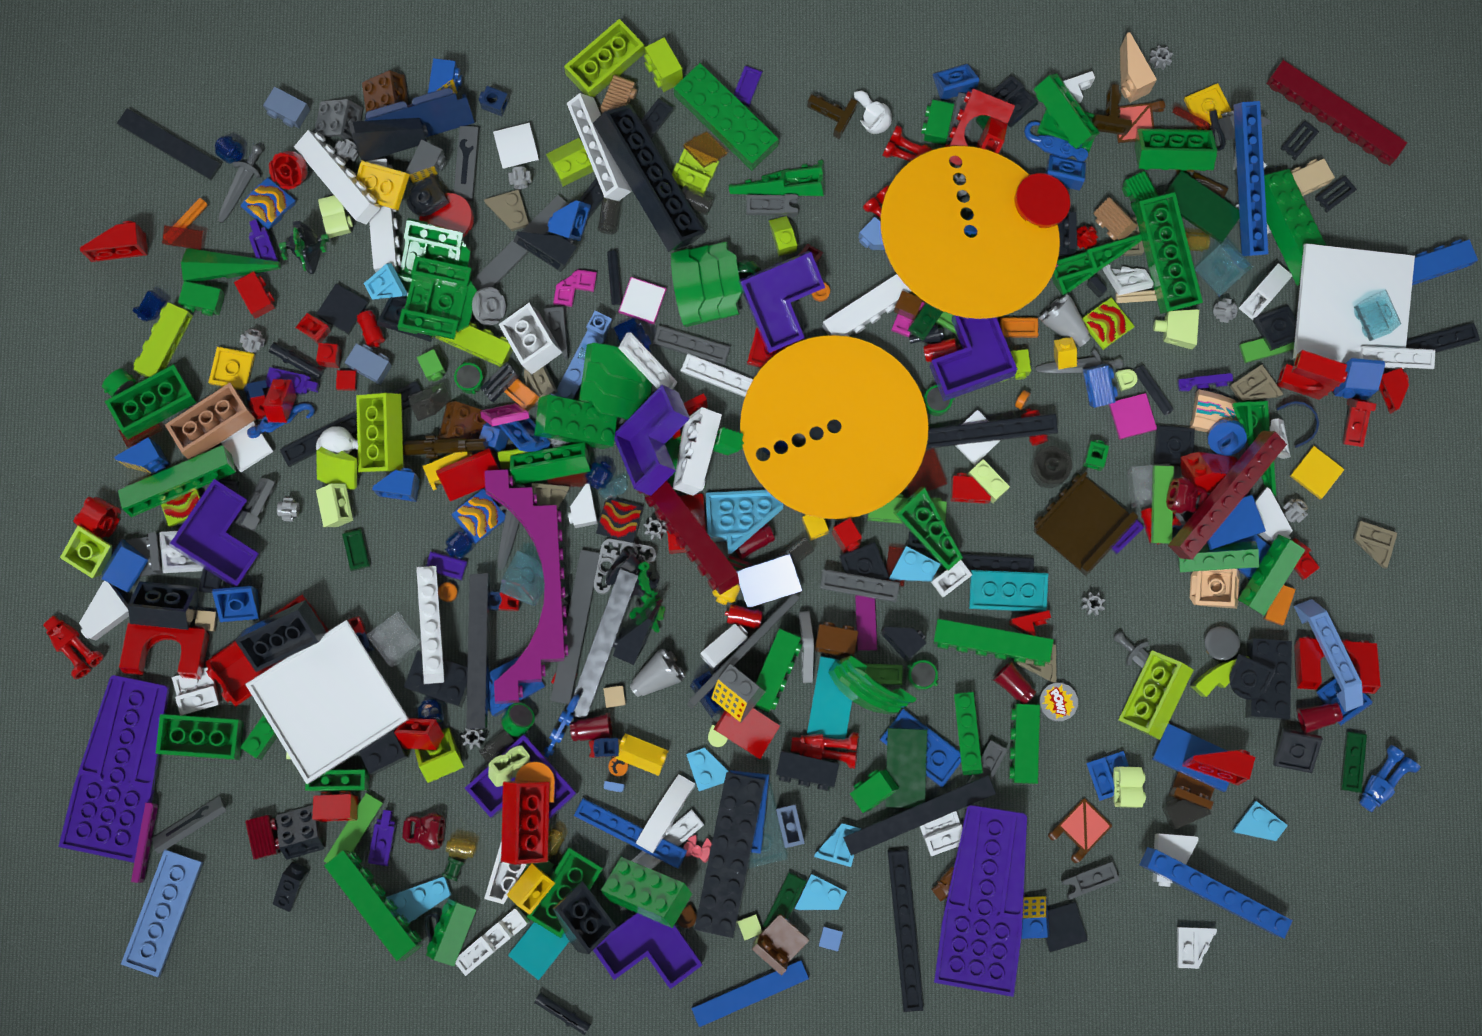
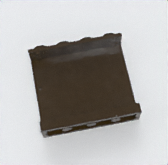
[1034,472,1139,576]

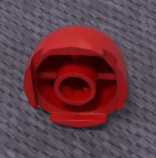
[269,150,308,190]

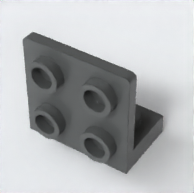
[314,99,363,143]
[125,532,163,577]

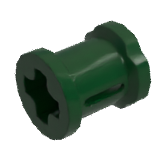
[441,857,465,882]

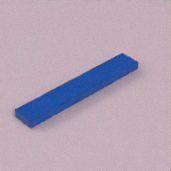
[574,798,688,869]
[691,960,809,1027]

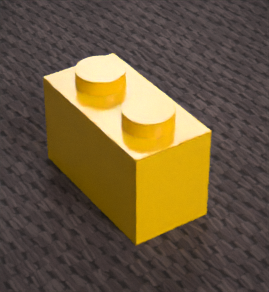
[507,864,555,914]

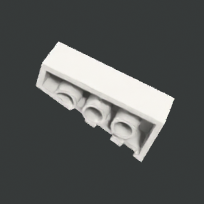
[673,407,722,496]
[484,840,527,904]

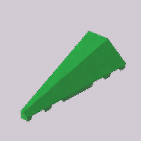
[728,160,825,196]
[1052,234,1143,296]
[181,248,281,283]
[1232,401,1276,496]

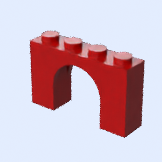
[945,89,1015,167]
[1276,350,1348,400]
[119,623,209,680]
[1294,637,1381,694]

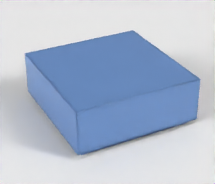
[604,781,625,793]
[819,926,843,951]

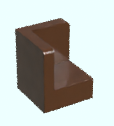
[894,291,923,321]

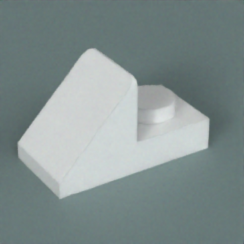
[1063,71,1095,103]
[931,560,972,597]

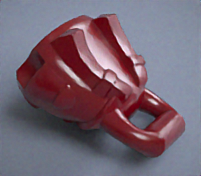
[1166,477,1208,514]
[402,812,445,851]

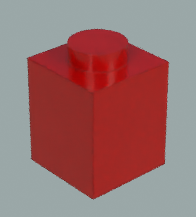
[316,343,342,368]

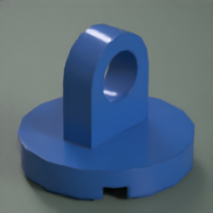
[1208,419,1247,456]

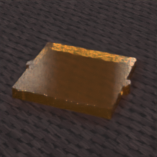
[683,131,727,168]

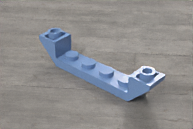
[551,311,612,400]
[1294,599,1363,712]

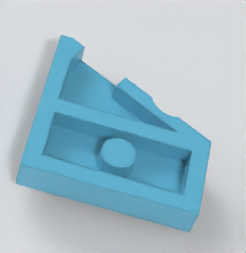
[364,263,408,300]
[889,546,940,582]
[686,748,729,791]
[1232,801,1288,841]
[814,823,861,867]
[795,874,847,910]

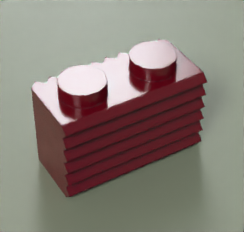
[245,815,280,860]

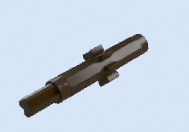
[402,435,488,459]

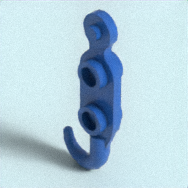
[1024,121,1088,162]
[247,403,315,438]
[543,694,580,758]

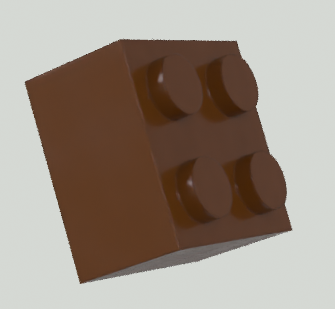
[814,622,858,657]

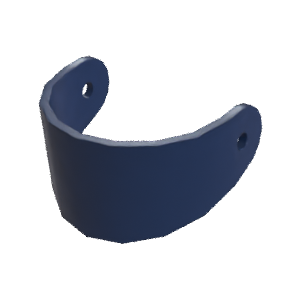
[1276,401,1319,448]

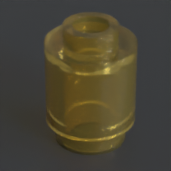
[1185,232,1210,251]
[548,828,565,859]
[446,837,476,859]

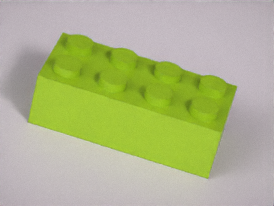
[564,19,645,98]
[356,393,403,472]

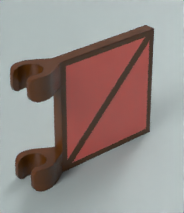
[1117,101,1165,143]
[1048,798,1112,863]

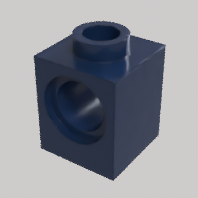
[479,86,509,116]

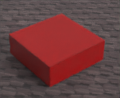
[336,370,357,391]

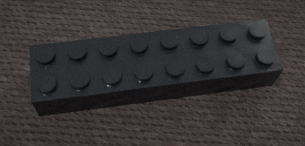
[593,104,706,252]
[694,772,766,938]

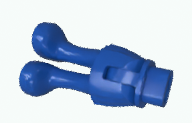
[1359,745,1421,812]

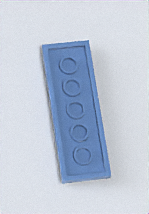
[121,850,203,977]

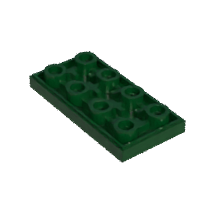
[1164,170,1240,244]
[885,728,927,808]

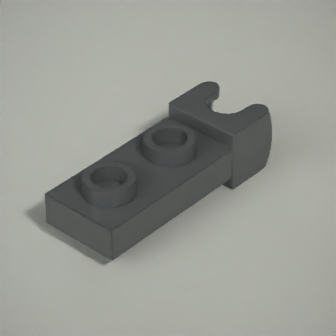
[746,194,798,217]
[544,307,568,361]
[234,478,275,531]
[966,740,1008,784]
[1061,862,1120,900]

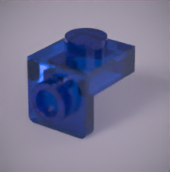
[132,290,166,321]

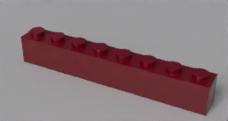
[1266,60,1408,166]
[1168,431,1287,560]
[637,480,740,595]

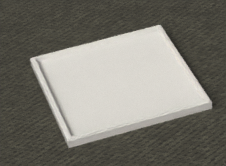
[1293,244,1415,369]
[246,620,409,784]

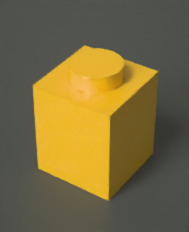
[1054,337,1077,370]
[802,514,829,541]

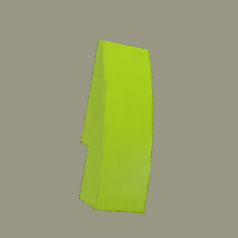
[1190,656,1249,697]

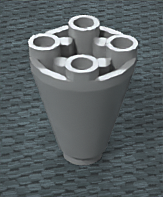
[1038,294,1091,347]
[630,649,686,697]

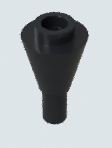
[909,324,944,344]

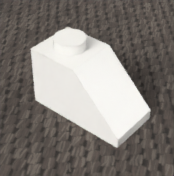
[568,484,598,528]

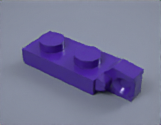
[249,219,279,262]
[266,367,320,395]
[1178,373,1233,392]
[368,810,395,866]

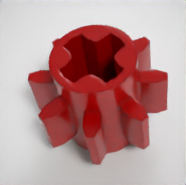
[1077,226,1098,249]

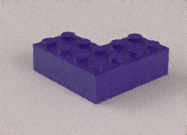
[738,251,825,353]
[930,315,1018,401]
[614,385,690,496]
[169,479,259,587]
[465,735,577,820]
[593,913,703,989]

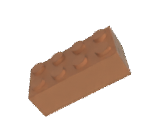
[165,383,256,460]

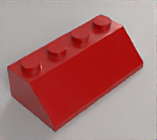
[501,781,550,865]

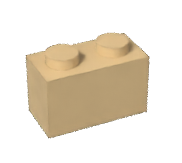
[1291,159,1335,196]

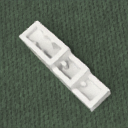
[636,774,695,853]
[455,907,530,976]

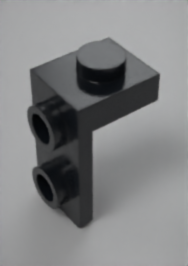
[273,862,310,912]

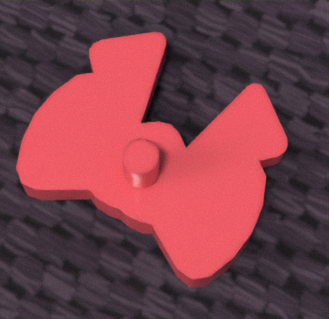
[683,835,712,863]

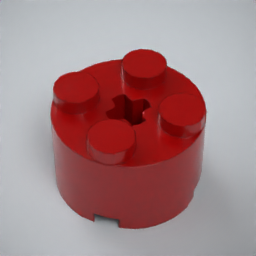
[73,496,120,540]

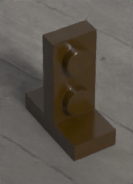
[1092,84,1132,136]
[807,94,858,139]

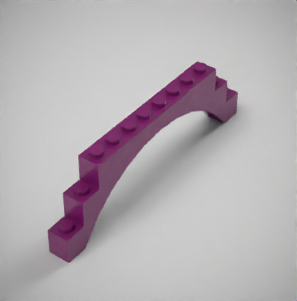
[485,470,568,704]

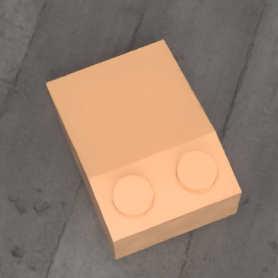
[1120,32,1157,103]

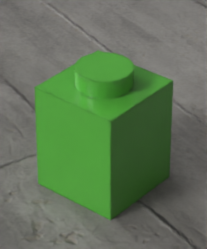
[417,349,446,381]

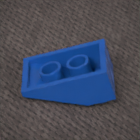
[488,656,545,717]

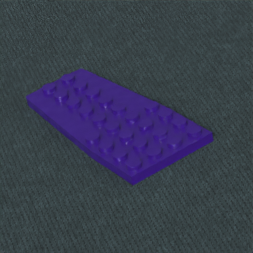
[58,675,169,863]
[934,805,1028,997]

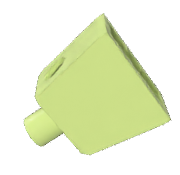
[1153,310,1199,349]

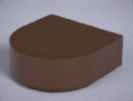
[677,904,696,928]

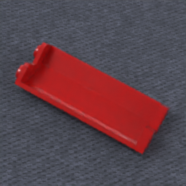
[205,594,329,707]

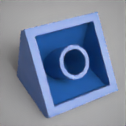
[933,64,979,101]
[1045,155,1086,191]
[101,539,148,592]
[212,586,259,622]

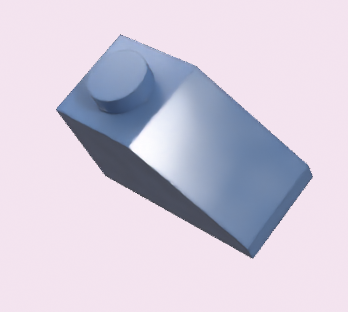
[858,217,885,250]

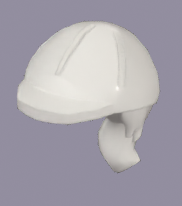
[854,90,892,134]
[316,427,358,454]

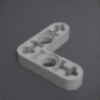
[594,539,656,595]
[799,611,814,683]

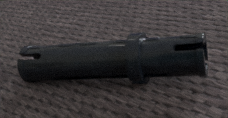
[269,342,324,380]
[534,992,591,1035]

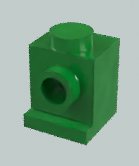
[1082,440,1109,471]

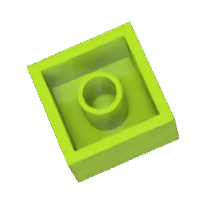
[643,37,683,92]

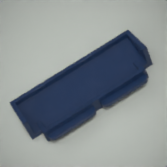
[365,88,475,137]

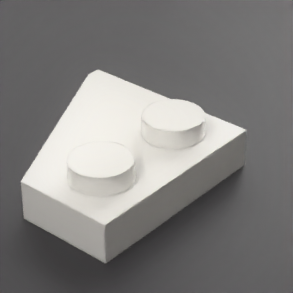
[1103,265,1154,295]
[1270,418,1291,459]
[1177,927,1217,969]

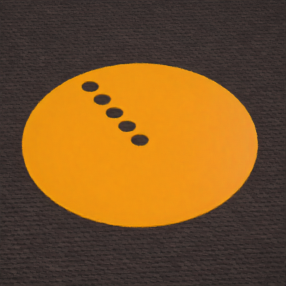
[880,146,1060,319]
[740,335,928,519]

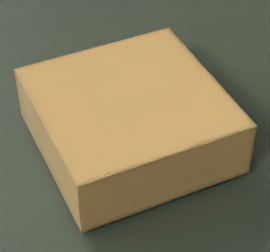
[195,610,217,632]
[603,686,626,708]

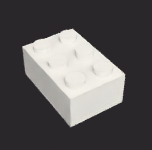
[499,303,563,374]

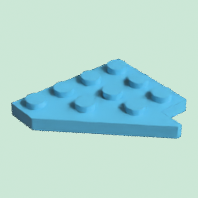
[706,490,783,554]

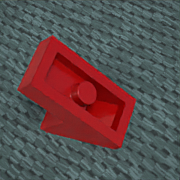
[295,313,331,344]
[1292,538,1320,580]
[1009,610,1051,636]

